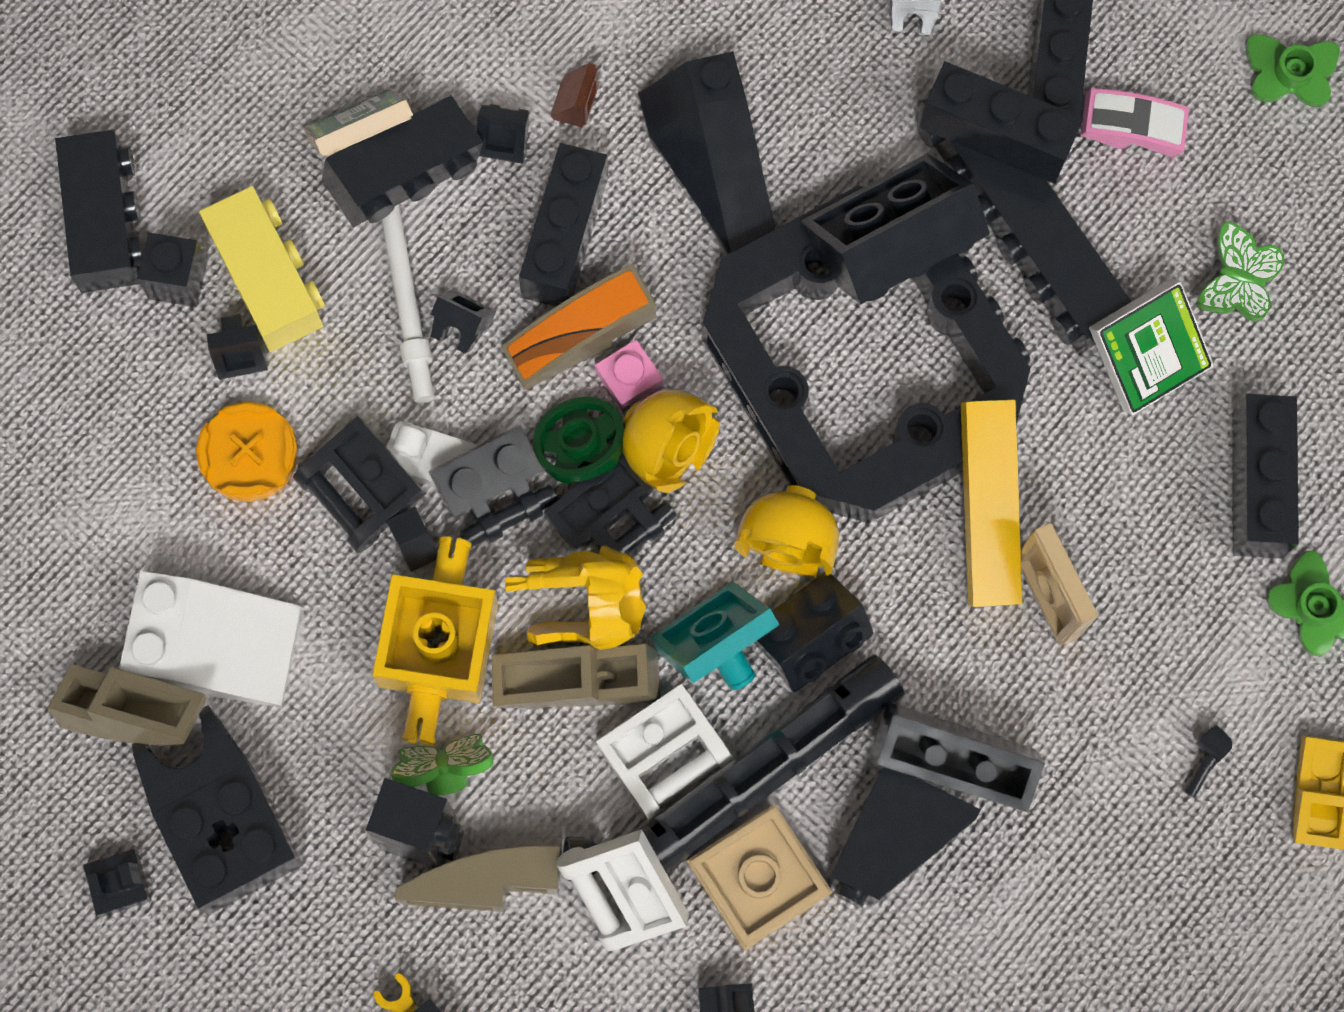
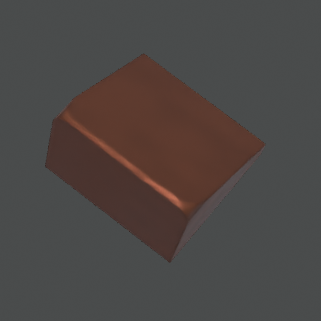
[551,63,599,128]

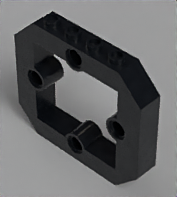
[701,185,1031,523]

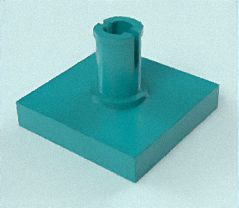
[649,581,779,690]

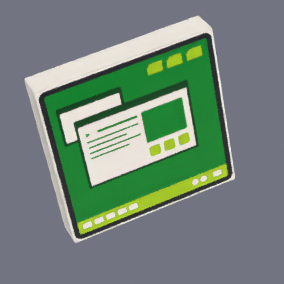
[1089,278,1214,416]

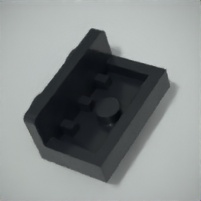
[754,572,874,692]

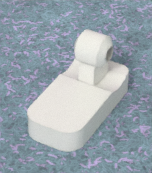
[387,421,478,487]

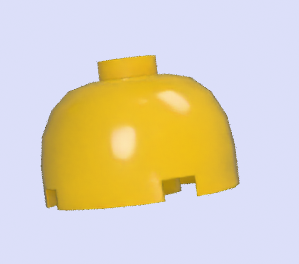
[623,389,720,493]
[734,485,840,577]

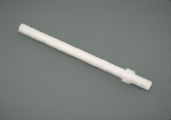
[382,204,434,403]

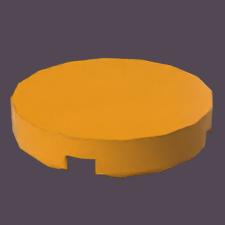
[196,401,299,503]

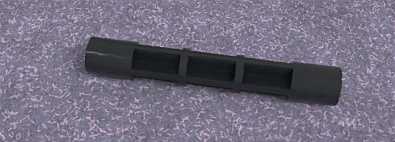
[637,654,905,874]

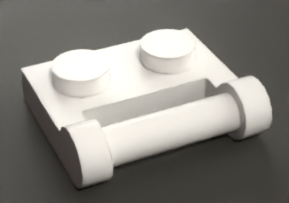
[596,684,734,821]
[556,829,689,951]

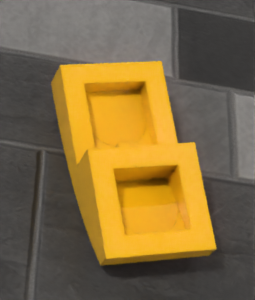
[1293,735,1344,850]

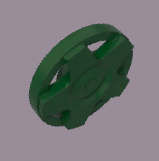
[532,397,625,484]

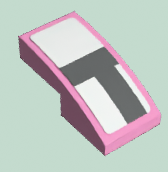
[1080,88,1189,158]

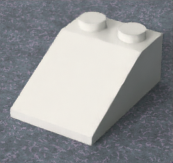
[119,571,302,708]

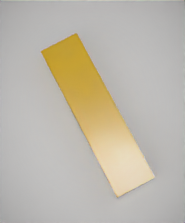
[961,400,1022,607]

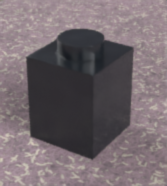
[137,232,208,307]

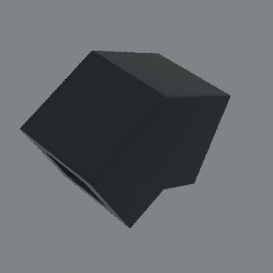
[386,507,438,572]
[698,983,755,1012]

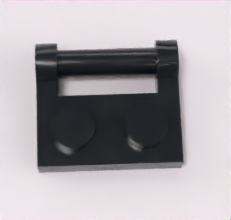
[293,416,426,553]

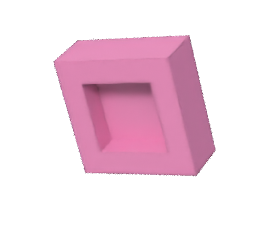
[594,340,663,411]

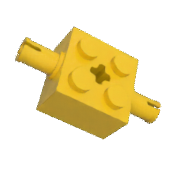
[372,536,498,746]

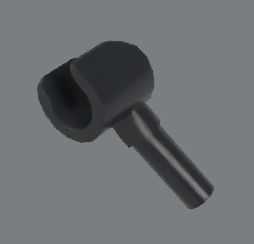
[1183,725,1232,798]

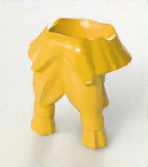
[505,546,646,650]

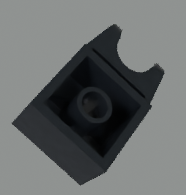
[132,705,303,915]

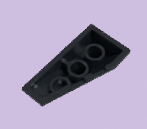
[638,51,776,255]

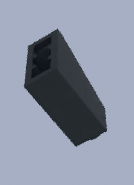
[827,767,981,908]

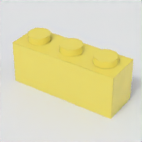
[199,186,325,353]

